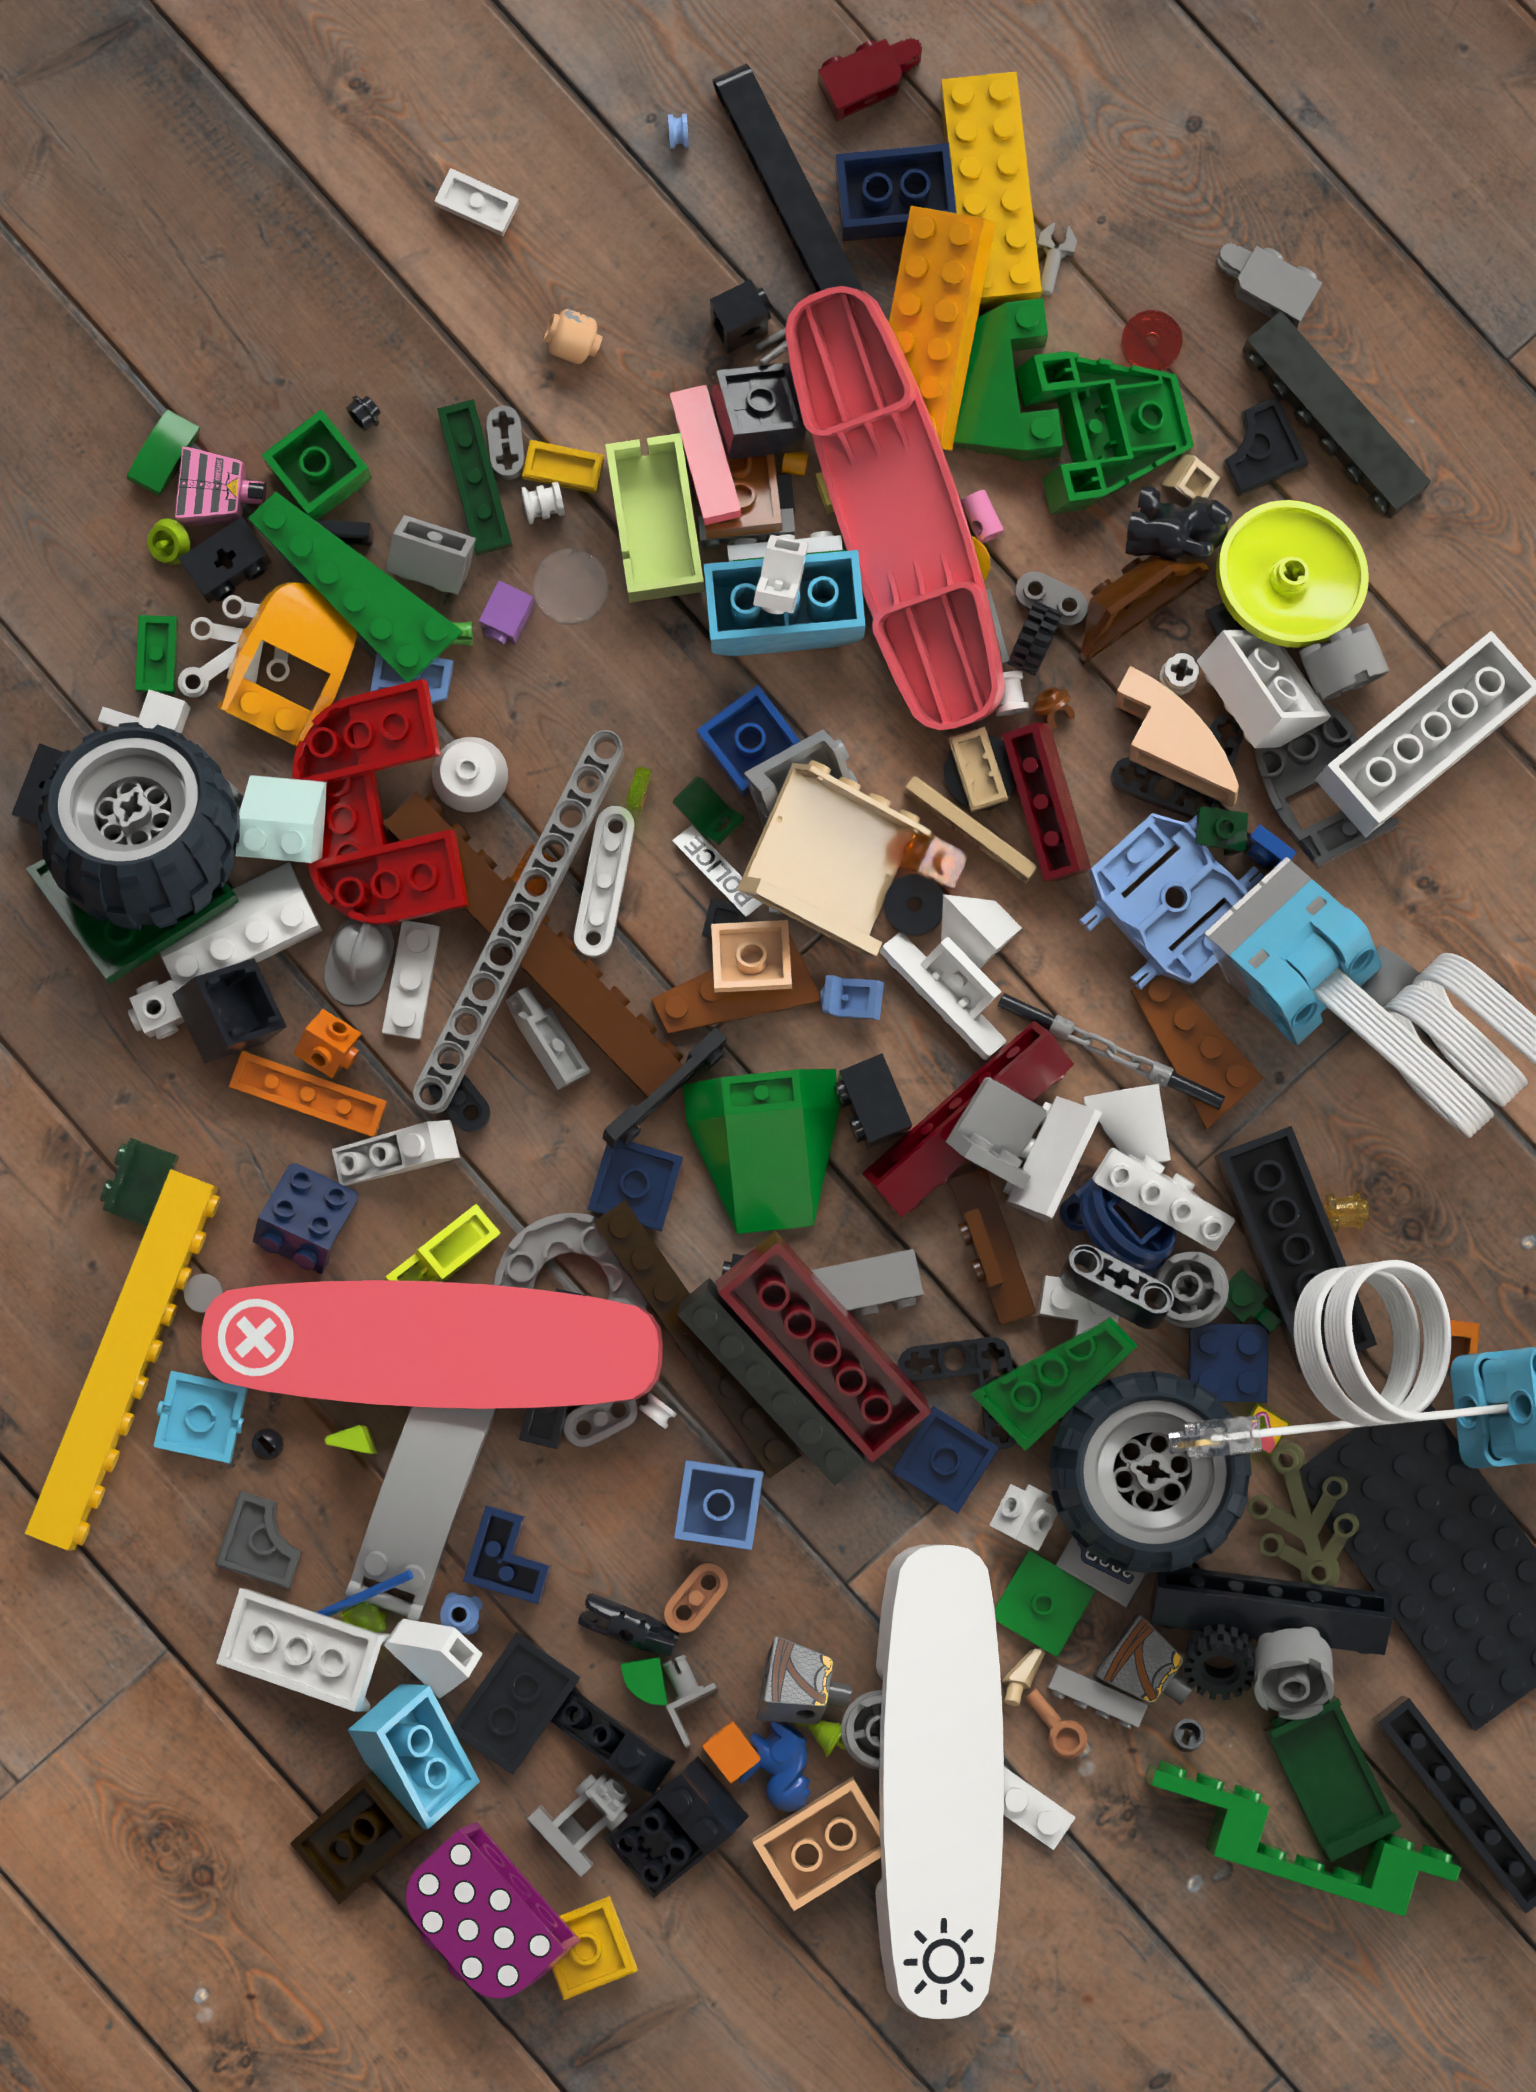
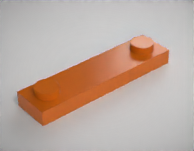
[229,1051,388,1137]

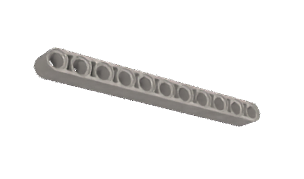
[413,730,624,1114]

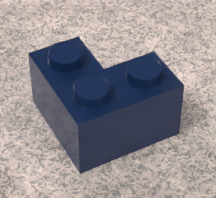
[463,1505,552,1604]

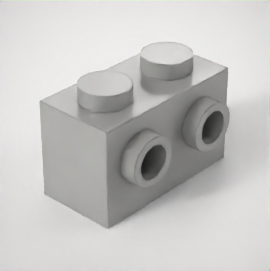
[386,515,476,595]

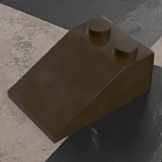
[290,1771,428,1904]

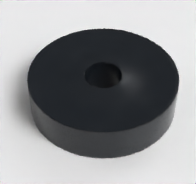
[884,874,944,936]

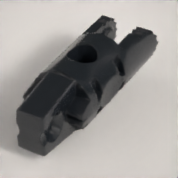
[578,1593,680,1656]

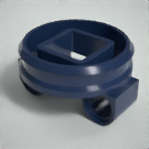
[1059,1178,1176,1276]

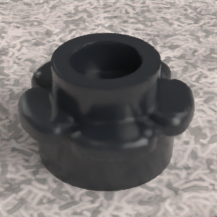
[346,395,381,431]

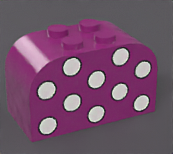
[406,1822,581,1998]

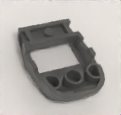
[1255,703,1400,869]

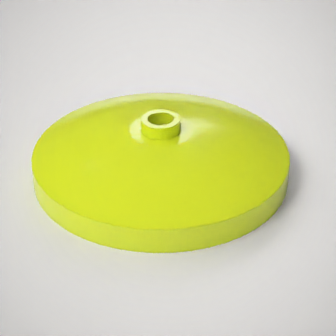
[1216,500,1369,648]

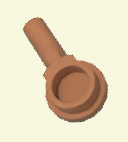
[1025,1688,1087,1759]

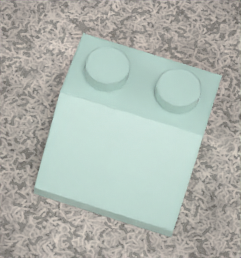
[236,775,327,863]

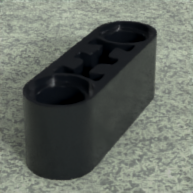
[1060,1244,1174,1329]

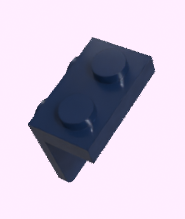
[252,1163,358,1274]

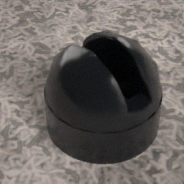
[251,1429,284,1460]
[1171,1719,1205,1752]

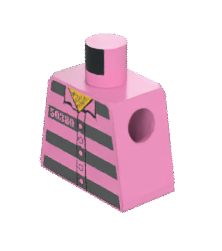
[175,446,266,526]

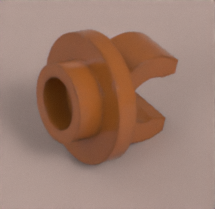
[1033,687,1075,730]

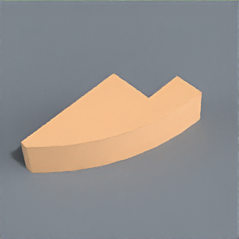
[1116,666,1239,807]

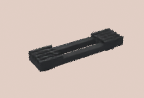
[602,1027,727,1149]

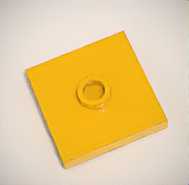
[552,1896,638,2000]

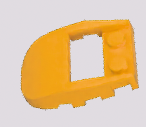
[217,582,357,747]

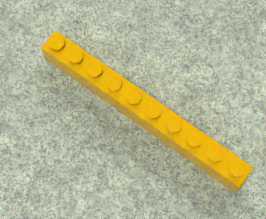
[25,1169,221,1551]

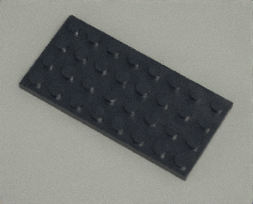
[1299,1384,1536,1731]

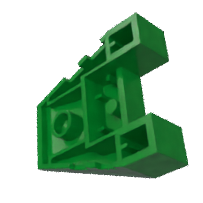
[953,298,1063,462]
[1015,351,1194,515]

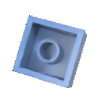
[674,1460,763,1550]

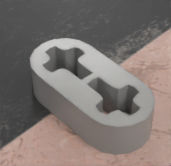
[486,406,525,480]

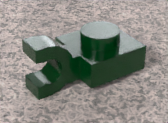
[1224,1268,1282,1335]

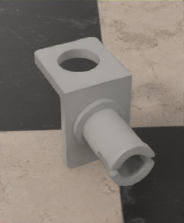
[663,1655,718,1749]

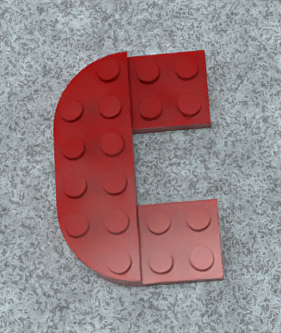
[292,679,469,926]

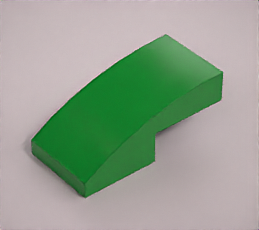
[127,409,200,497]

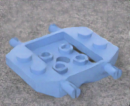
[1079,813,1264,990]

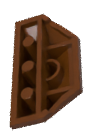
[1079,555,1210,665]

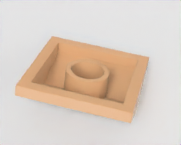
[711,920,792,993]

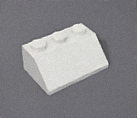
[1197,630,1331,748]
[1003,1096,1102,1223]

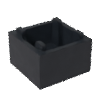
[710,362,807,460]
[172,958,287,1064]

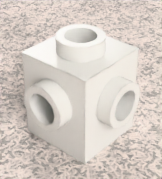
[128,980,185,1039]
[989,1484,1058,1551]

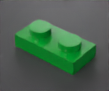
[135,615,179,694]

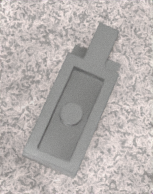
[506,986,590,1090]

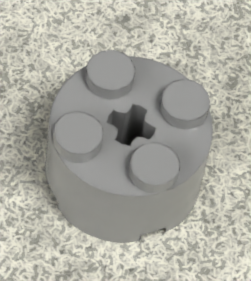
[1299,623,1390,702]
[1254,1627,1334,1720]

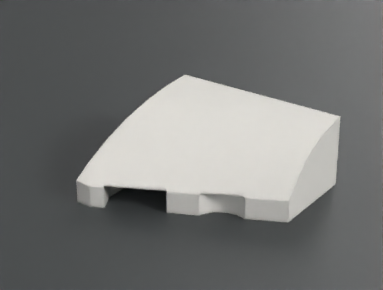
[1083,1084,1171,1163]

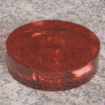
[1121,310,1182,371]

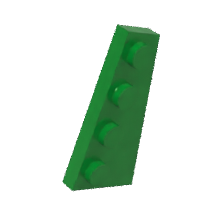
[971,1317,1138,1451]

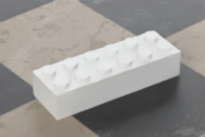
[1315,631,1536,837]

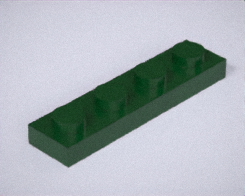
[437,399,513,556]

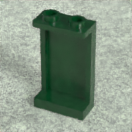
[1264,1696,1402,1862]

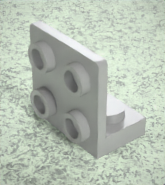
[946,1077,1046,1189]

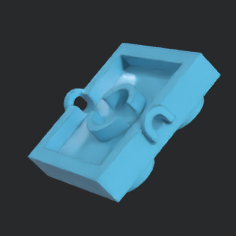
[153,1371,248,1463]

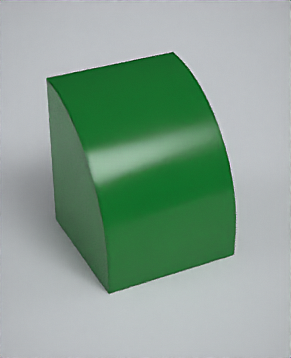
[621,1656,668,1705]

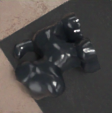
[1125,487,1233,560]

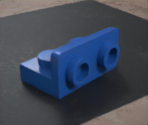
[1246,824,1297,868]

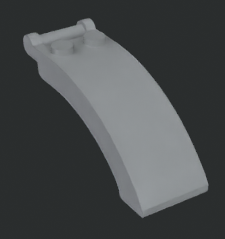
[344,1407,496,1621]

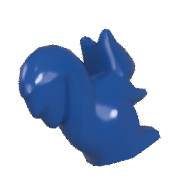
[738,1721,811,1812]

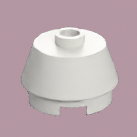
[432,737,508,812]

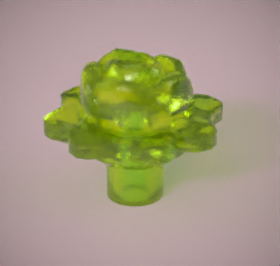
[342,1602,387,1633]

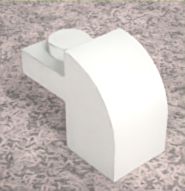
[753,535,809,614]
[98,690,190,734]

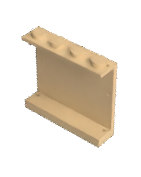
[737,760,931,956]

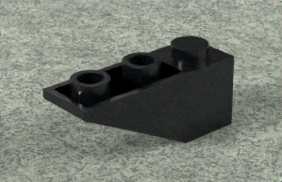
[551,1689,676,1794]

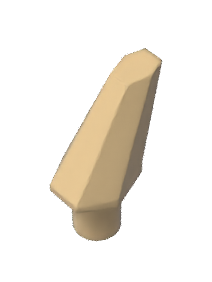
[1002,1649,1045,1706]

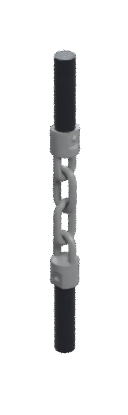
[998,993,1226,1110]

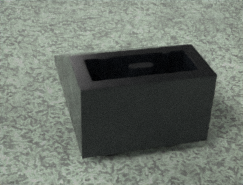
[603,1756,749,1898]

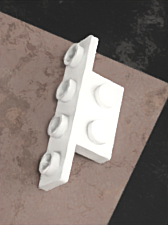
[879,932,1006,1060]
[1092,1148,1235,1251]

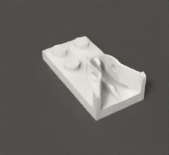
[216,1588,390,1712]

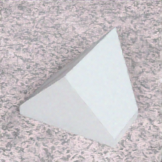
[941,894,1022,969]

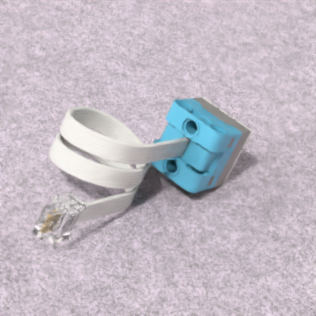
[1204,857,1536,1138]
[1168,1260,1536,1468]

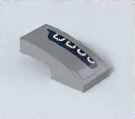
[1056,1536,1147,1608]

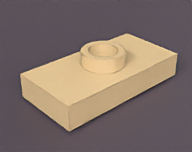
[948,727,1008,812]

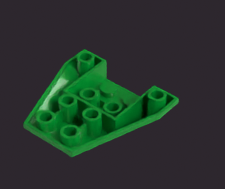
[683,1069,840,1234]

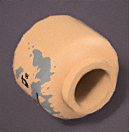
[543,309,602,364]

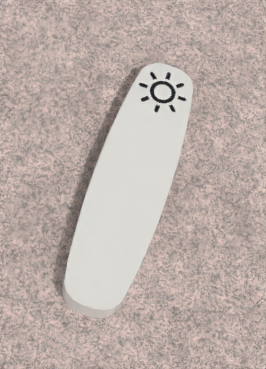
[875,1545,1004,2019]

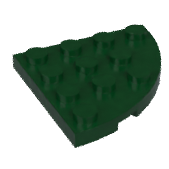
[26,842,239,985]

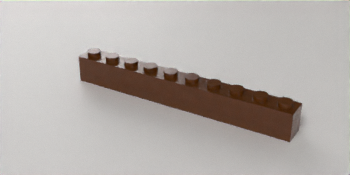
[383,791,683,1098]

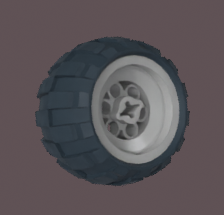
[38,722,240,930]
[1048,1371,1252,1573]

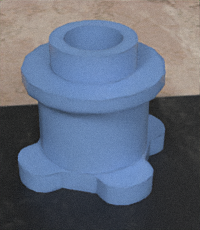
[440,1592,483,1635]

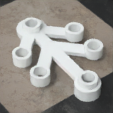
[178,595,290,698]

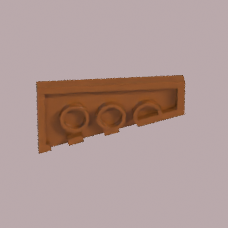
[651,933,821,1035]
[1130,975,1264,1130]

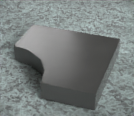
[215,1491,303,1589]

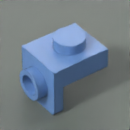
[820,975,884,1020]

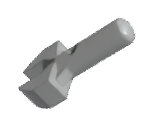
[1037,223,1077,296]

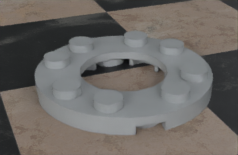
[494,1213,648,1310]

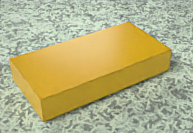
[522,440,604,494]

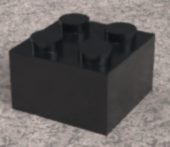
[834,1053,912,1149]

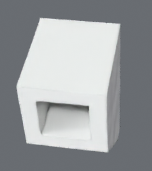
[384,1619,482,1698]

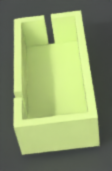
[605,433,704,603]

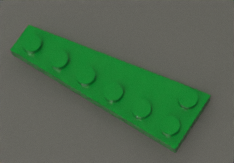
[248,492,463,683]

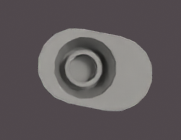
[324,918,394,1005]

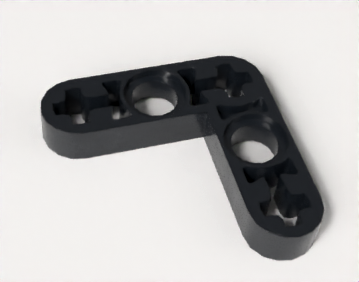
[1111,714,1244,819]
[898,1337,1017,1449]

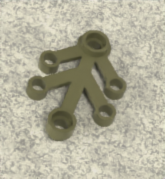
[1248,1442,1359,1586]

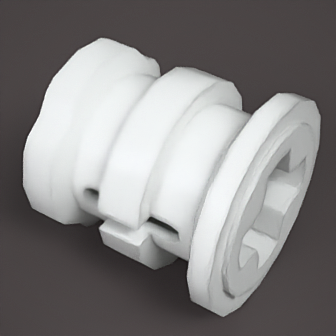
[521,482,565,525]
[1159,653,1199,696]

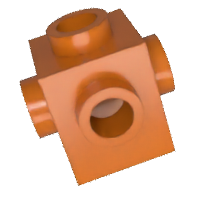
[294,1009,362,1079]

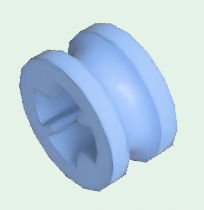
[668,113,689,149]

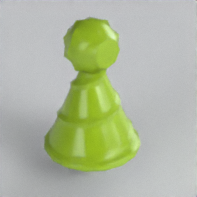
[795,1719,846,1757]

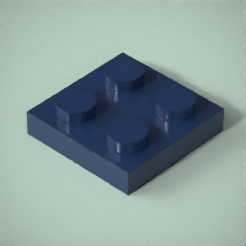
[587,1141,683,1232]
[1189,1323,1268,1403]
[891,1406,999,1514]

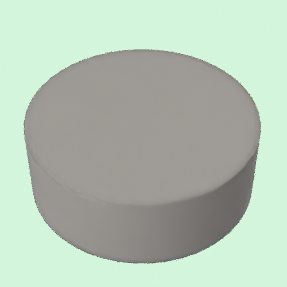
[184,1274,224,1313]

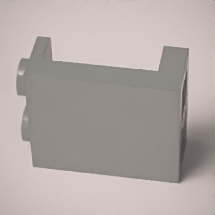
[744,729,858,828]

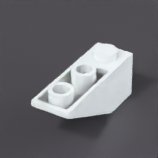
[332,1120,460,1186]

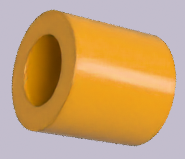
[782,451,809,476]

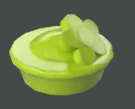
[147,518,190,565]

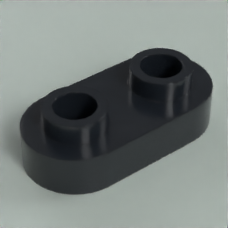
[428,1063,491,1133]

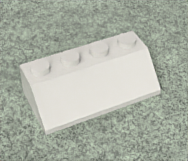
[160,862,323,990]

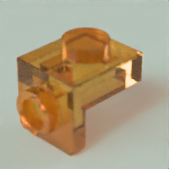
[900,834,969,889]

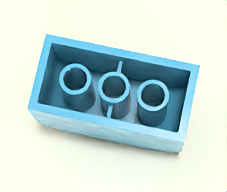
[704,550,865,656]

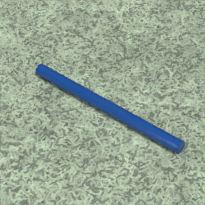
[316,1570,413,1617]

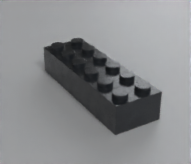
[1214,1126,1378,1373]

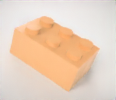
[753,1776,881,1911]

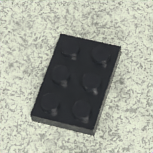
[451,1632,581,1775]

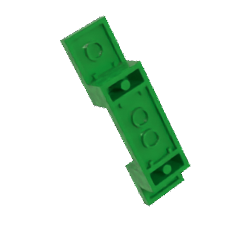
[1144,1760,1461,1917]

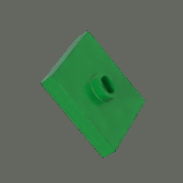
[994,1549,1096,1657]

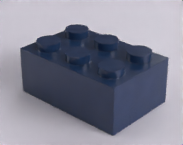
[835,143,957,241]

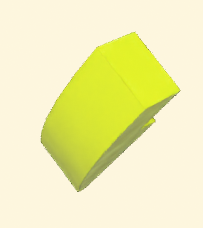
[384,1204,501,1282]

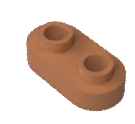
[664,1563,728,1633]

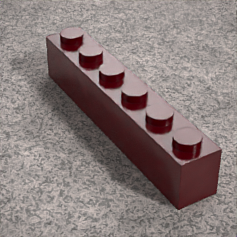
[862,1021,1074,1218]

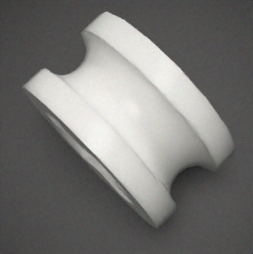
[638,1393,677,1429]

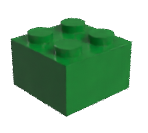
[261,409,373,519]

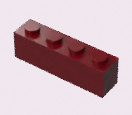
[1002,722,1091,882]

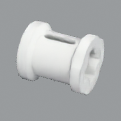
[995,671,1030,716]

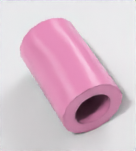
[960,490,1004,543]

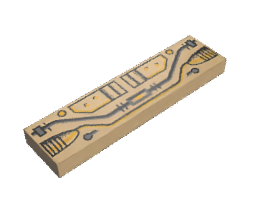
[904,776,1037,884]

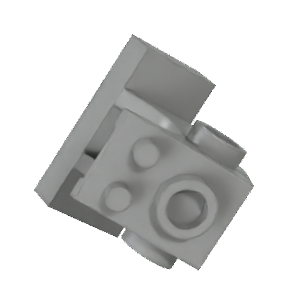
[527,1771,632,1877]

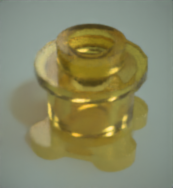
[1325,1191,1369,1232]

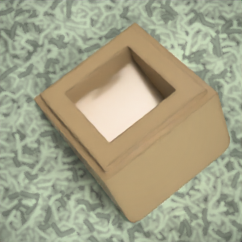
[1162,454,1220,503]

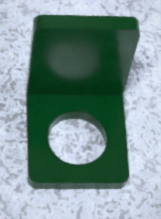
[673,776,745,845]
[1195,807,1248,856]

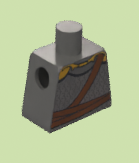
[1094,1613,1193,1705]
[756,1636,852,1725]

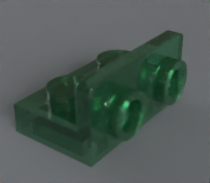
[100,1138,179,1226]

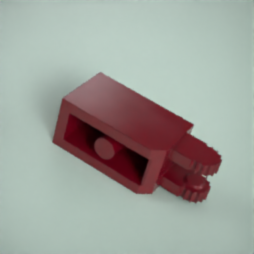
[818,37,922,121]

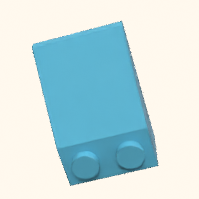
[348,1684,480,1829]

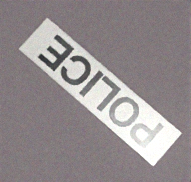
[672,825,763,917]

